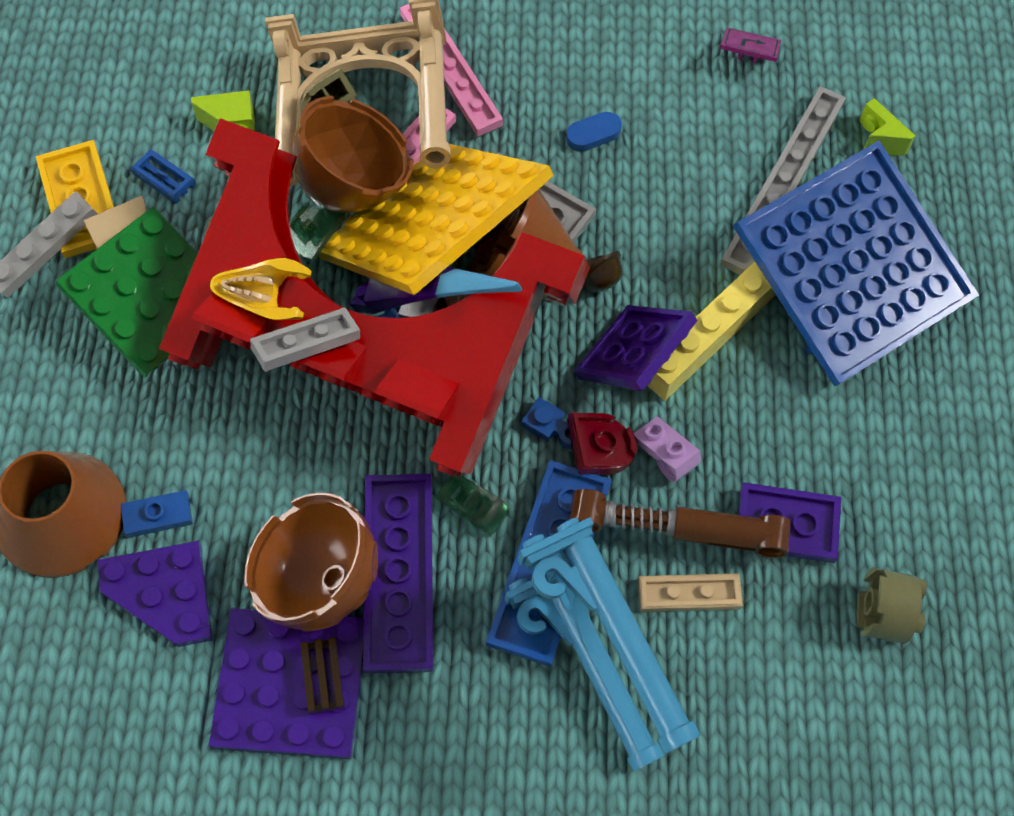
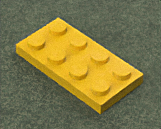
[35,140,114,258]

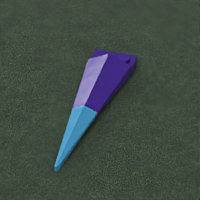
[349,267,522,315]

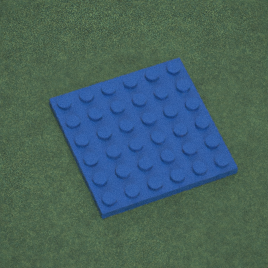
[733,141,979,387]

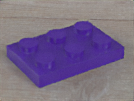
[738,482,841,563]

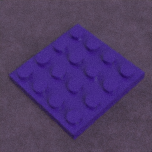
[208,608,364,759]

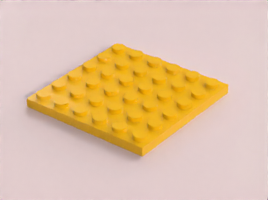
[315,144,554,295]

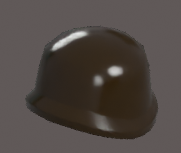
[583,251,623,292]

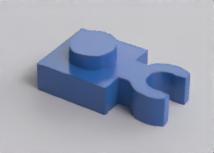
[521,397,573,449]

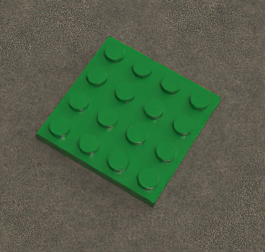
[55,206,198,378]

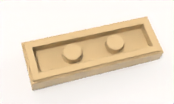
[638,574,743,612]

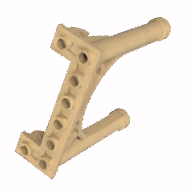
[265,0,451,186]

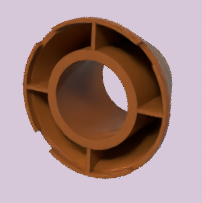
[0,451,126,578]

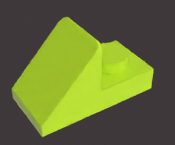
[859,98,916,156]

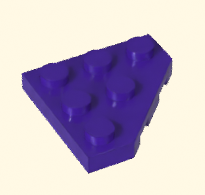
[98,541,213,647]

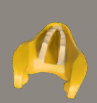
[210,258,312,320]

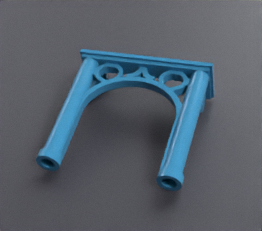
[504,517,701,772]

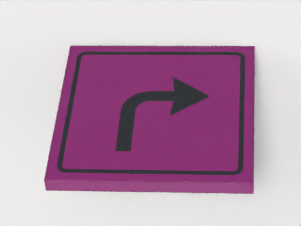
[720,27,781,63]

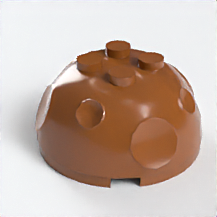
[244,493,378,631]

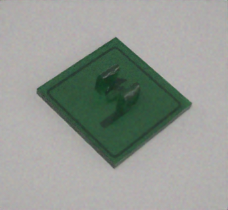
[289,205,346,262]

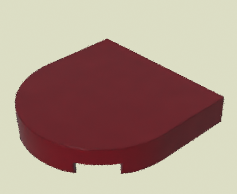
[567,413,637,474]

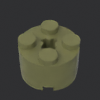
[856,567,927,644]

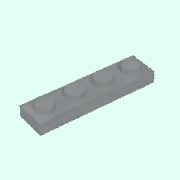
[0,191,98,298]

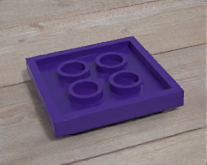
[573,305,698,391]

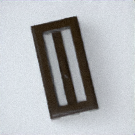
[300,637,345,714]

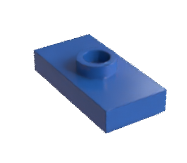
[121,490,193,538]

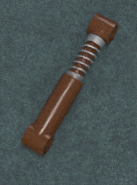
[569,489,791,558]

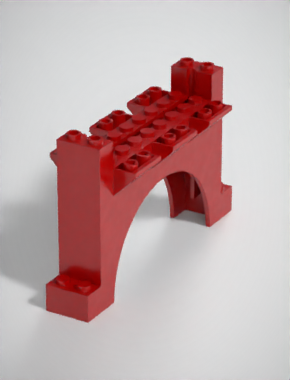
[159,118,590,477]

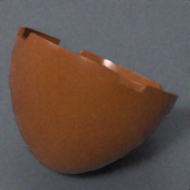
[292,96,414,213]

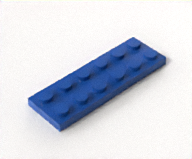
[486,460,612,667]

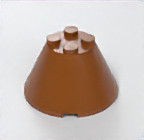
[468,189,582,303]

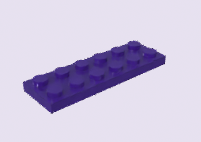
[363,474,434,674]

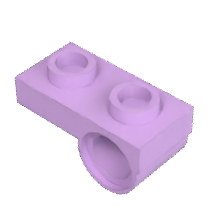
[634,416,701,483]

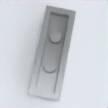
[250,308,360,372]

